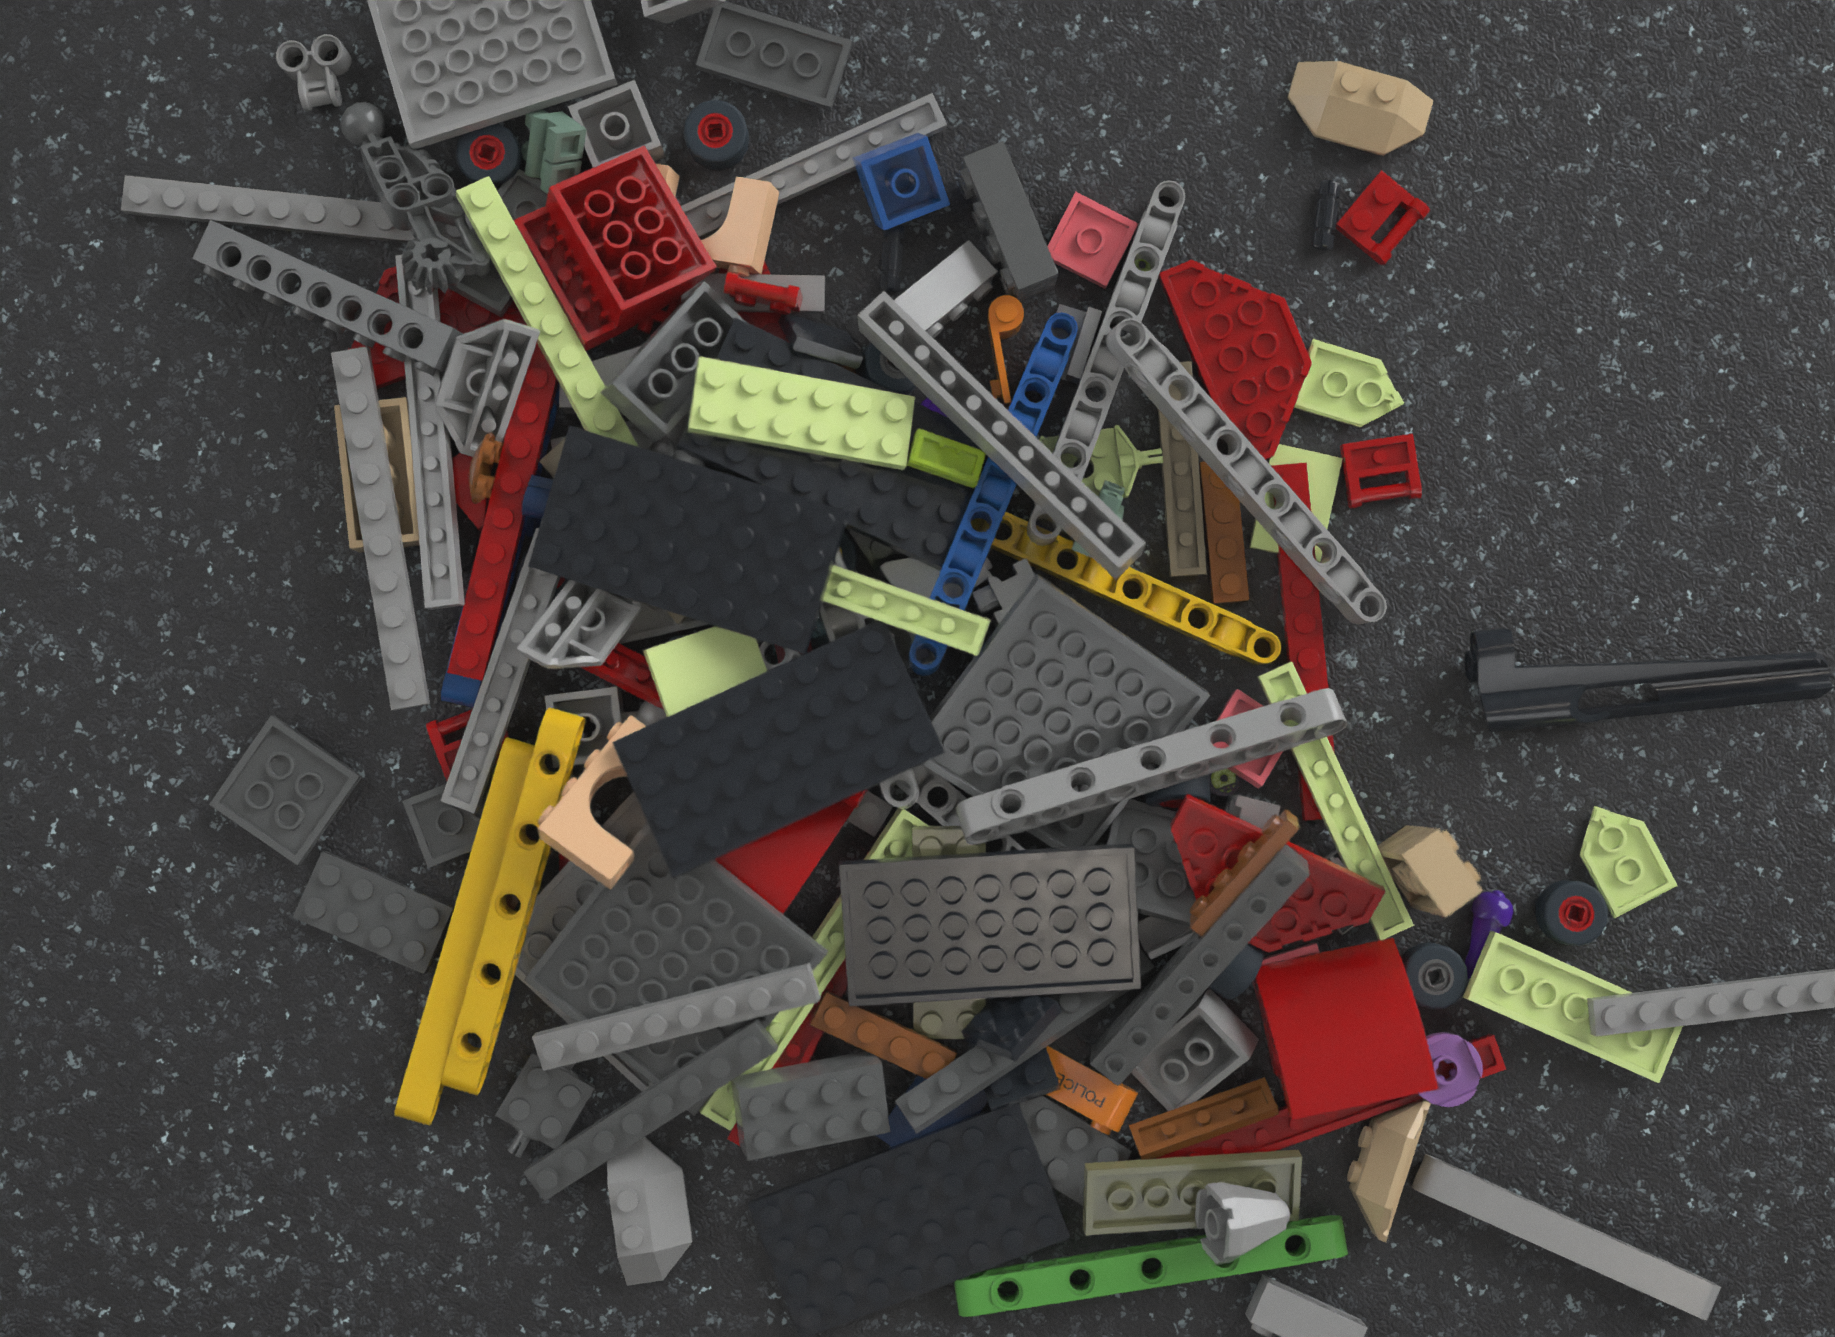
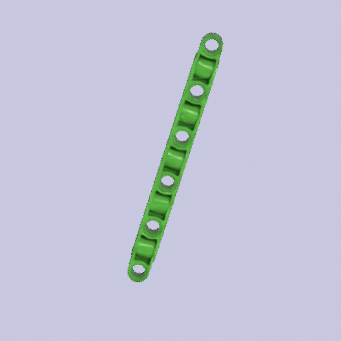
[954,1215,1348,1317]

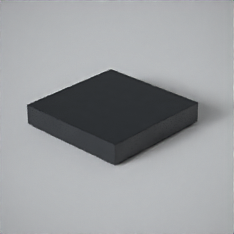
[778,313,863,369]

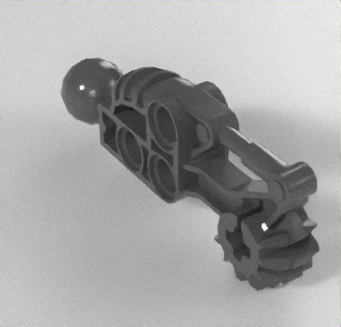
[340,102,491,295]

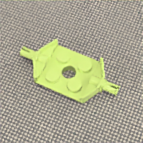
[1039,425,1163,498]

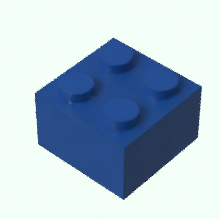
[853,133,950,230]

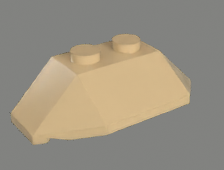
[1288,61,1433,156]
[1347,1099,1431,1242]

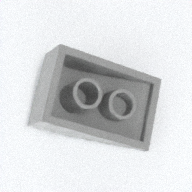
[1131,988,1259,1111]

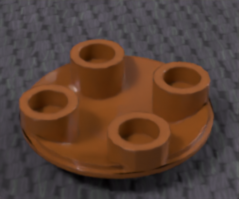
[469,433,503,504]

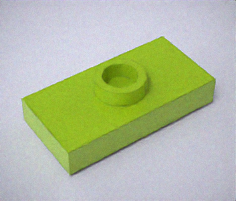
[907,428,986,488]

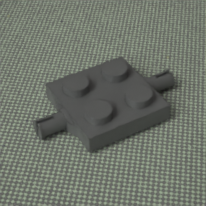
[495,1051,595,1157]

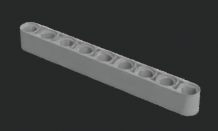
[1411,1154,1721,1320]

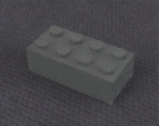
[958,141,1059,302]
[600,282,746,442]
[731,1051,890,1161]

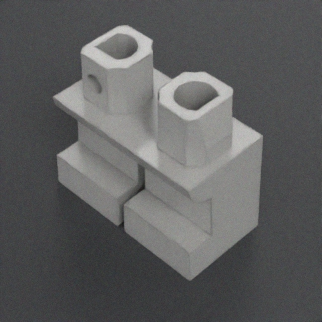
[972,558,1035,615]

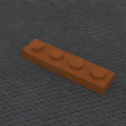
[1199,462,1249,604]
[1189,809,1299,937]
[810,990,957,1079]
[1129,1077,1279,1160]

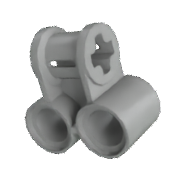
[276,34,351,112]

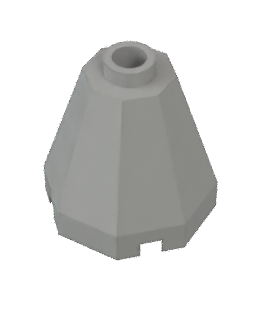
[1195,1182,1290,1265]

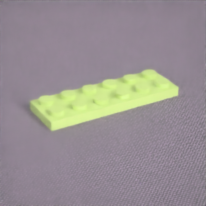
[687,357,915,470]
[1463,931,1683,1083]

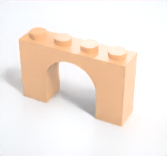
[656,164,780,278]
[538,715,646,890]

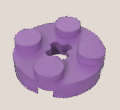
[1418,1032,1483,1107]

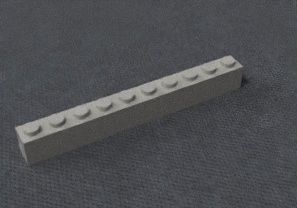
[858,291,1145,580]

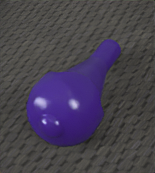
[1464,890,1513,979]

